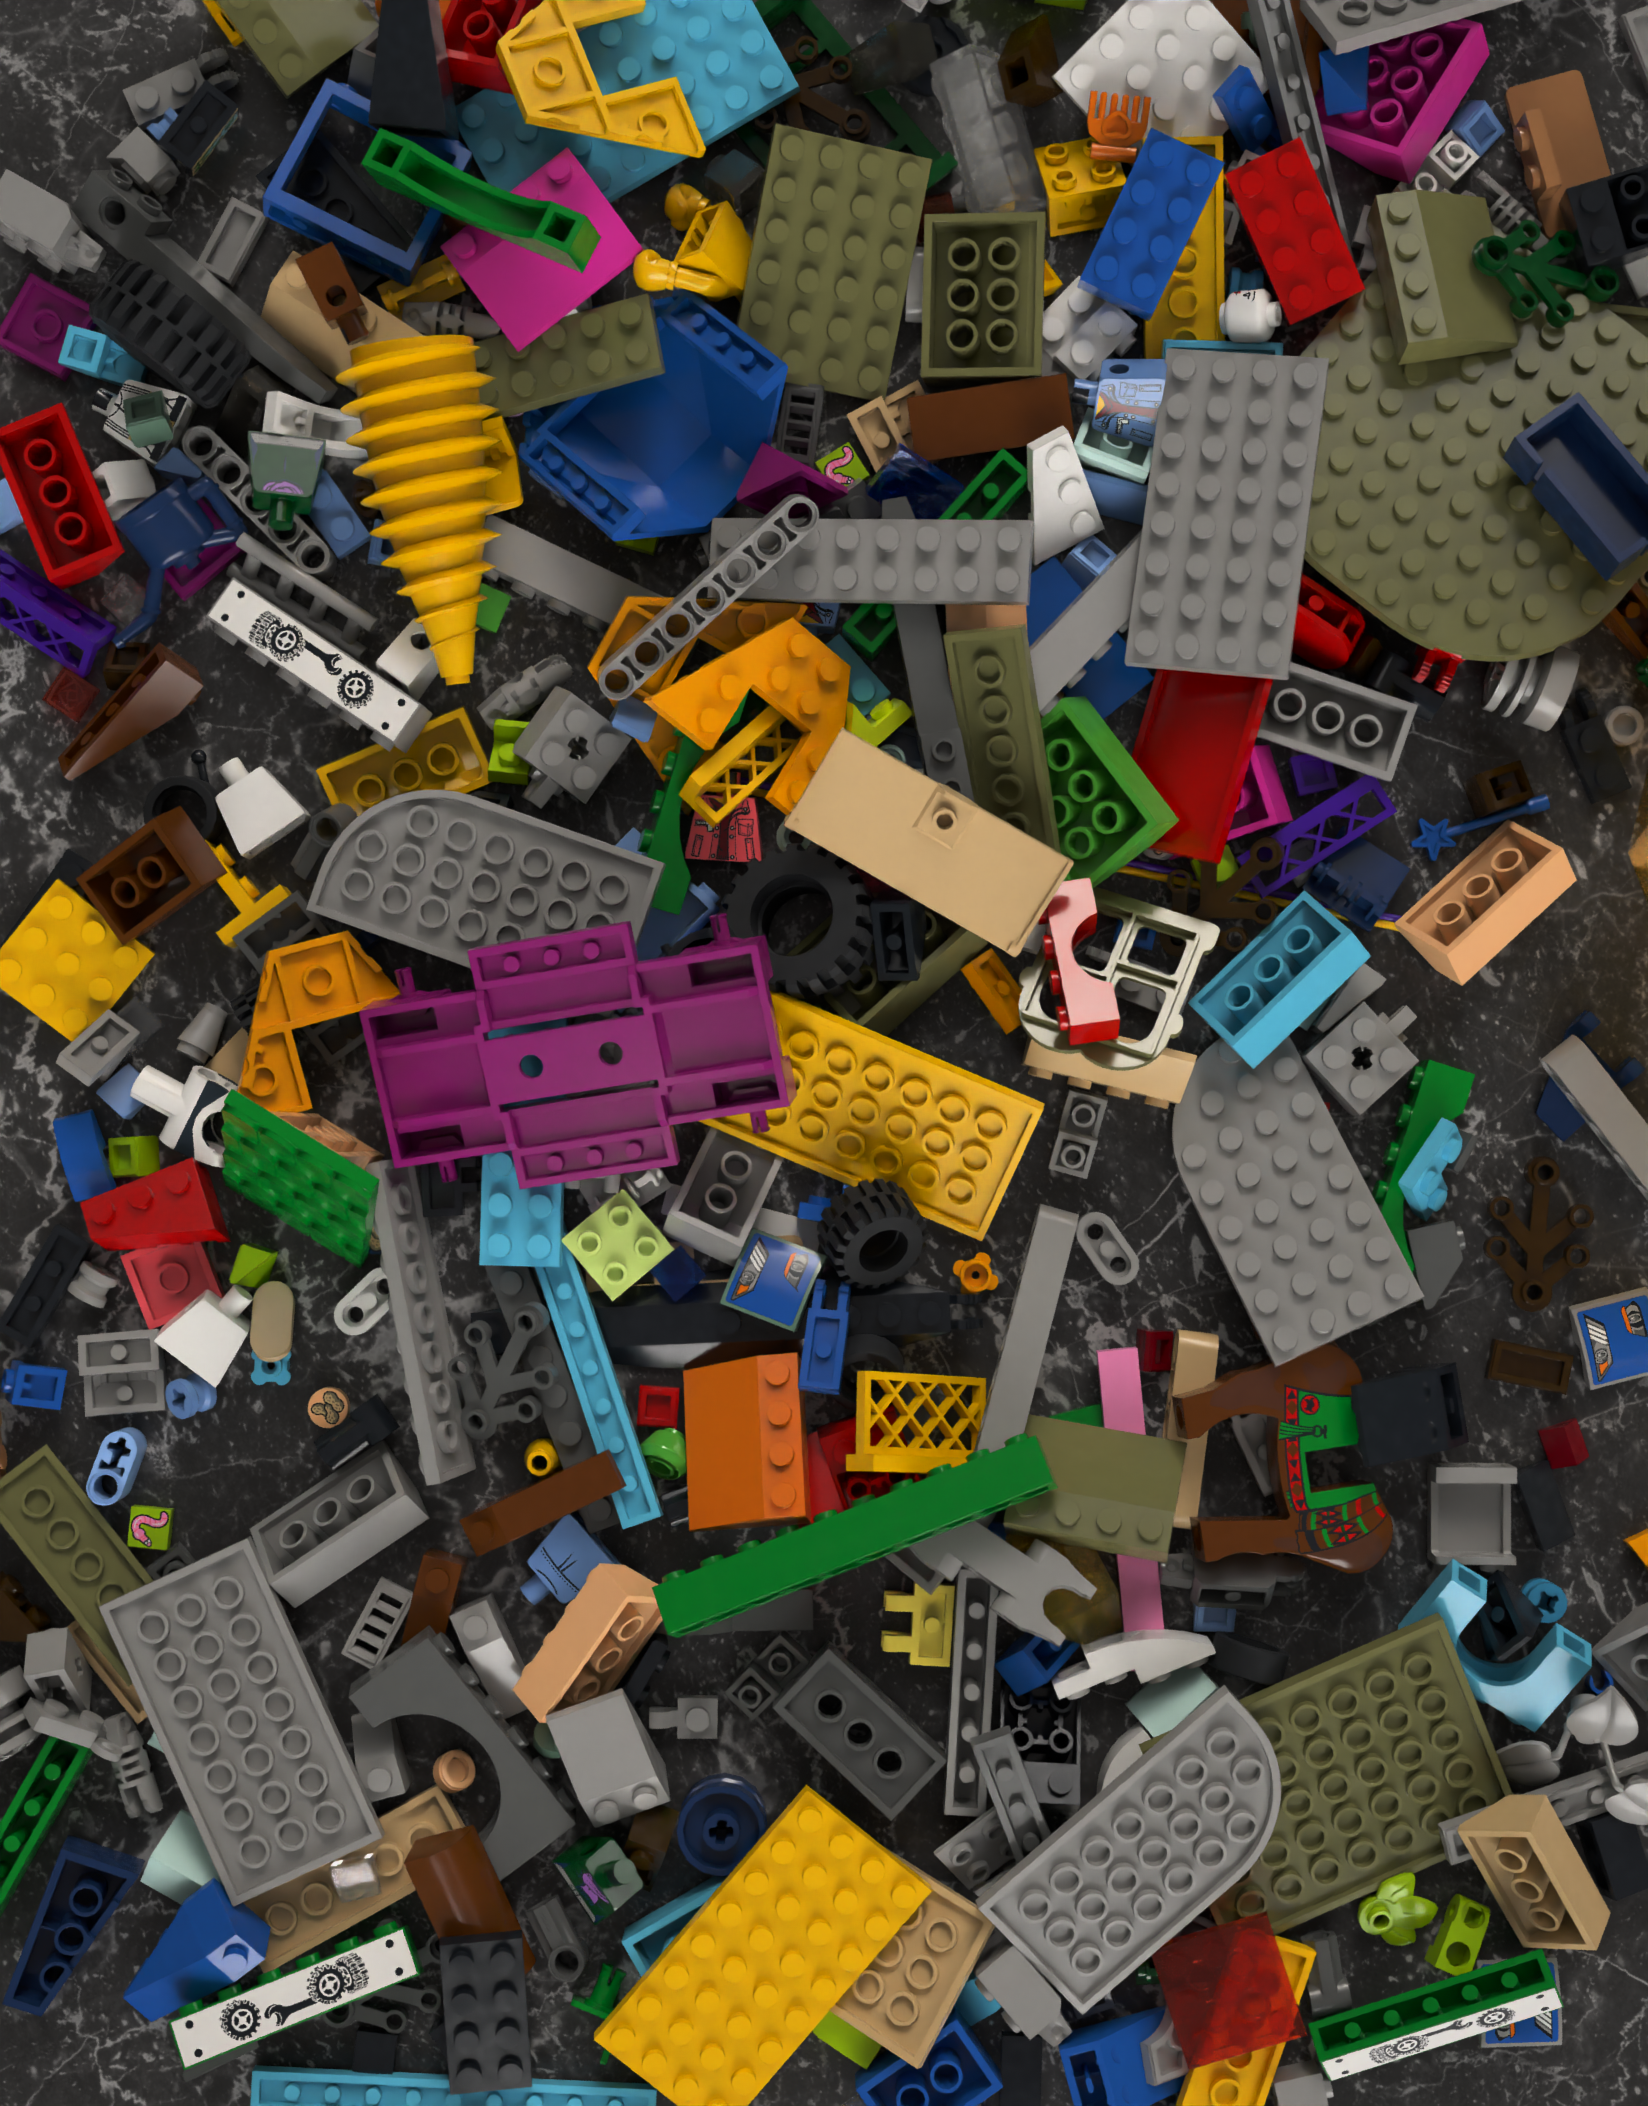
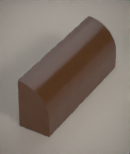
[907,373,1075,463]
[404,1825,536,1975]

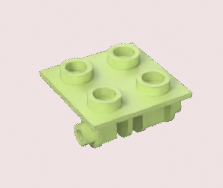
[562,1188,675,1301]

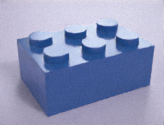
[855,2004,1003,2106]

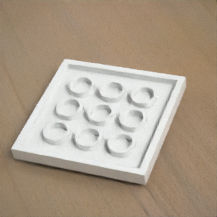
[1052,0,1269,167]

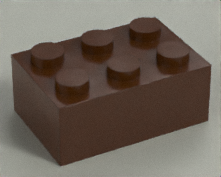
[76,806,228,945]

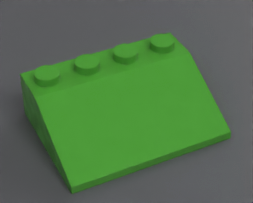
[1040,696,1179,889]

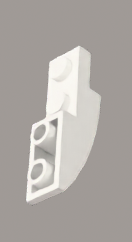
[1051,1629,1216,1700]

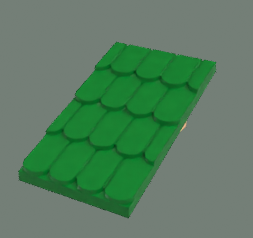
[221,1089,384,1269]

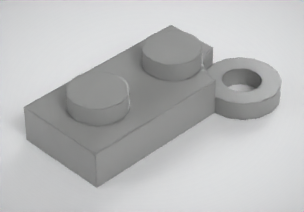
[22,1697,123,1762]

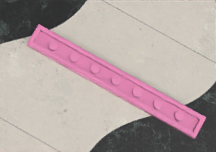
[1096,1346,1164,1672]

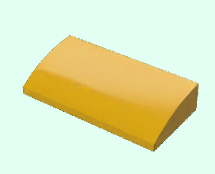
[316,705,492,816]

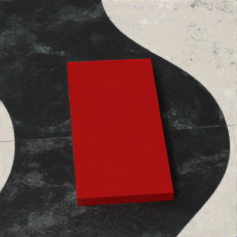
[1131,669,1273,864]

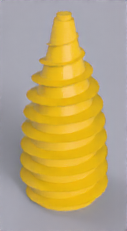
[335,335,503,686]

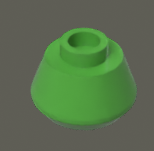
[640,1428,687,1480]

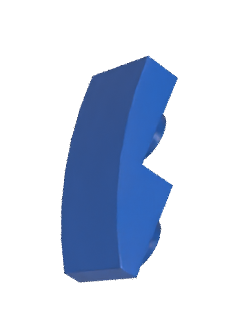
[53,1109,116,1202]

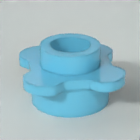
[251,1350,292,1386]

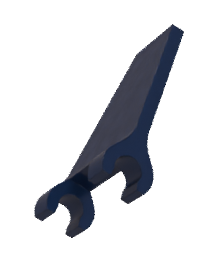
[1534,1010,1646,1142]

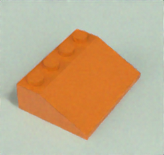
[683,1353,811,1532]

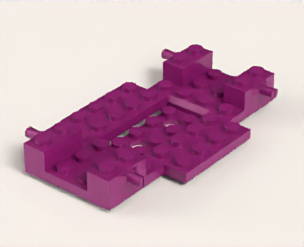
[359,913,797,1189]

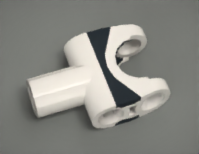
[130,1065,238,1168]

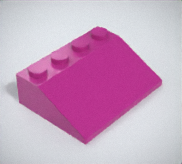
[1314,18,1490,184]
[440,147,644,352]

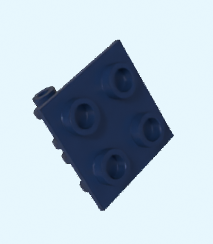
[1301,826,1410,932]

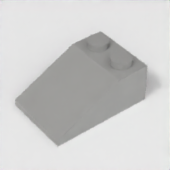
[661,1127,784,1267]
[546,1688,671,1828]

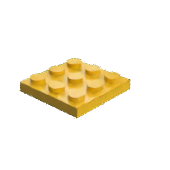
[0,878,155,1042]

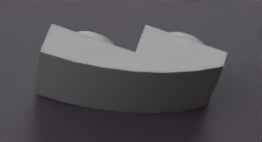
[1048,1087,1108,1179]

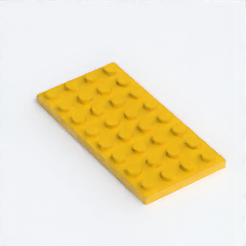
[699,991,1045,1241]
[594,1784,932,2106]

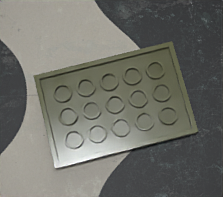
[736,123,932,402]

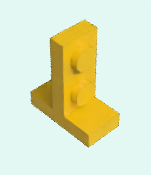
[205,840,292,948]

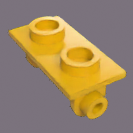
[377,254,465,321]

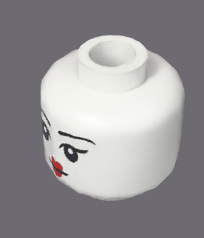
[1219,288,1282,343]

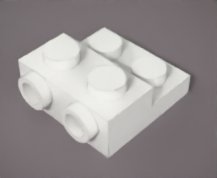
[1043,276,1138,382]

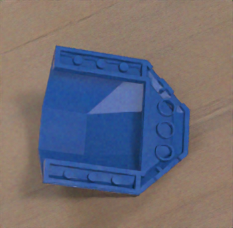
[518,289,788,541]

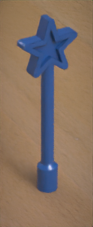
[1409,794,1550,862]

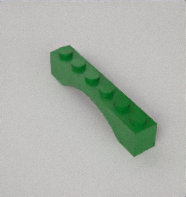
[361,128,601,273]
[637,667,750,915]
[1372,1060,1475,1273]

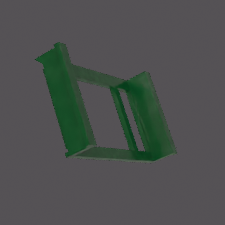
[734,0,959,192]

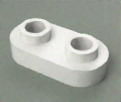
[334,1267,390,1335]

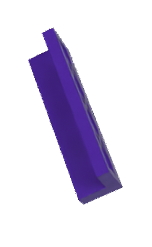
[0,549,117,679]
[1235,774,1397,899]

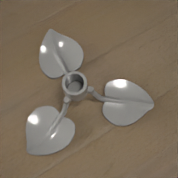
[1496,1685,1648,1825]

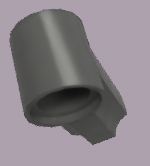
[290,803,358,882]
[526,1894,590,1982]
[1300,1930,1353,2018]

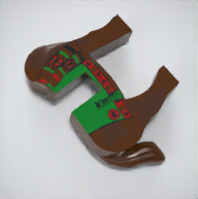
[1172,1321,1393,1573]

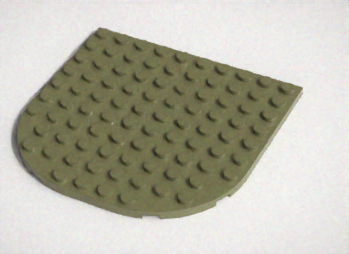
[1299,189,1648,662]

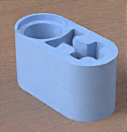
[86,1427,147,1506]

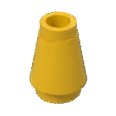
[524,1438,562,1478]

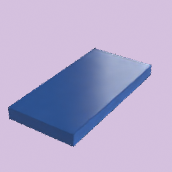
[1026,556,1154,720]

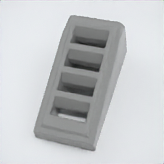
[1309,963,1387,1034]
[341,1576,413,1669]

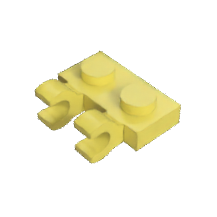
[880,1582,955,1667]

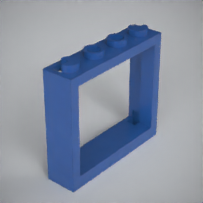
[263,78,473,287]

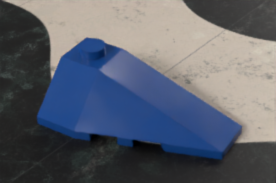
[123,1878,271,2022]

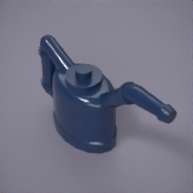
[112,476,249,649]

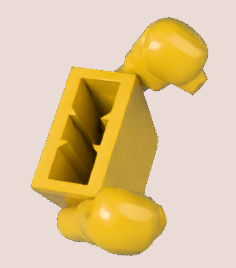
[633,183,752,303]

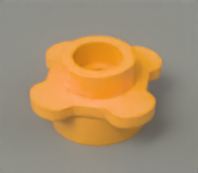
[953,1252,998,1293]

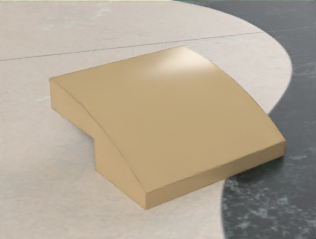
[847,380,942,486]

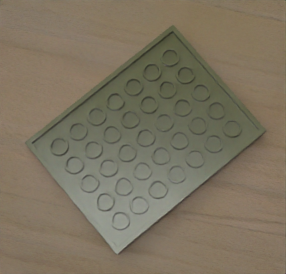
[1138,1612,1513,1951]

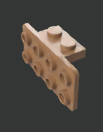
[1504,70,1611,240]

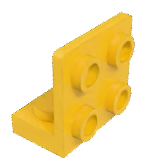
[1034,136,1126,237]

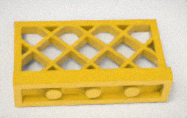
[846,1371,986,1474]

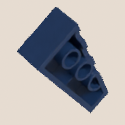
[2,1835,145,2017]

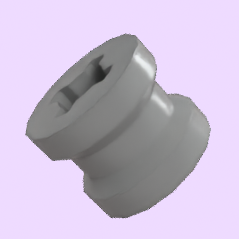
[67,1261,119,1308]

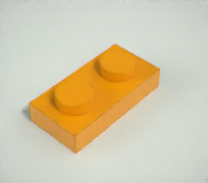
[960,948,1022,1035]

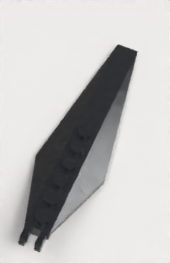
[470,1265,983,1370]

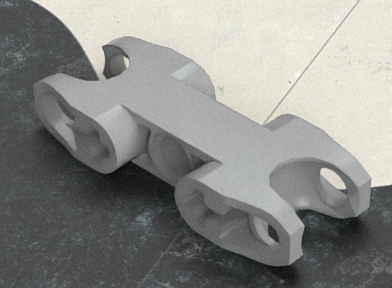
[909,1475,1097,1647]

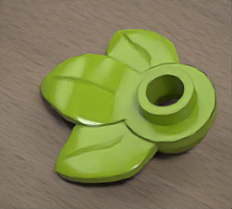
[1357,1872,1438,1946]

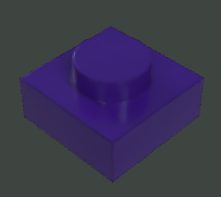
[1287,754,1338,798]

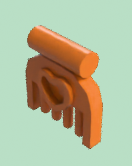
[1087,91,1151,163]

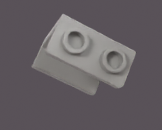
[1427,1462,1517,1572]

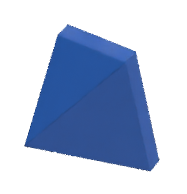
[1319,45,1370,116]

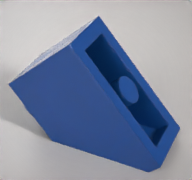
[994,1605,1088,1697]

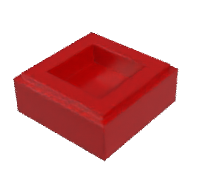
[637,1384,680,1429]

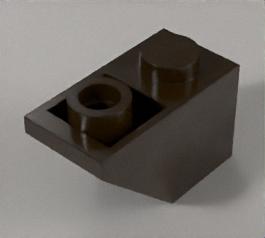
[997,14,1064,108]
[0,1571,53,1643]
[622,1805,680,1892]

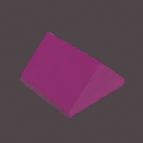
[736,442,848,519]

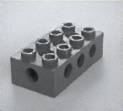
[772,1640,947,1821]

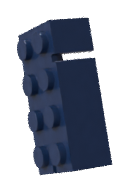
[1503,392,1648,581]

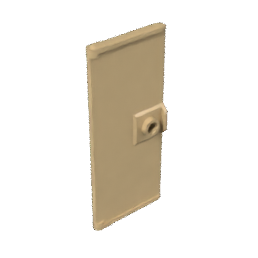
[783,727,1074,958]

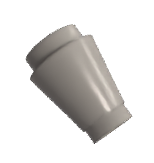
[176,1002,228,1065]

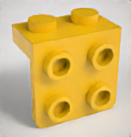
[482,416,523,516]

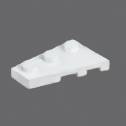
[1027,425,1105,566]

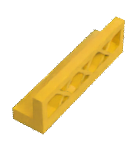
[678,705,804,828]

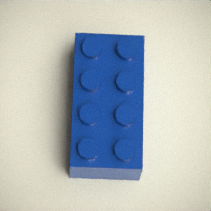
[1077,128,1225,322]

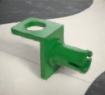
[570,1963,627,2065]

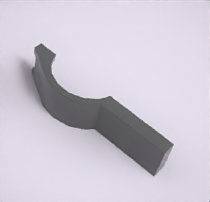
[654,1587,814,1636]

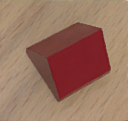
[1136,1328,1174,1372]
[1537,1418,1589,1469]

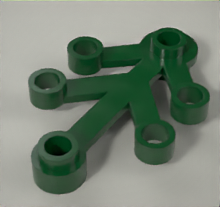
[1471,220,1620,328]

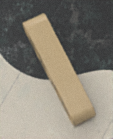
[1162,1329,1219,1530]

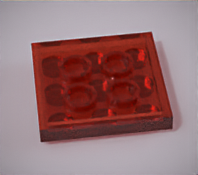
[1151,1911,1307,2070]

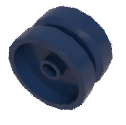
[676,1773,767,1877]

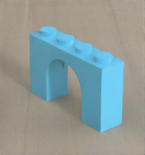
[1398,1559,1592,1733]

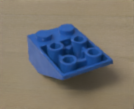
[1058,2005,1186,2106]

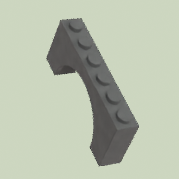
[348,1625,578,1881]

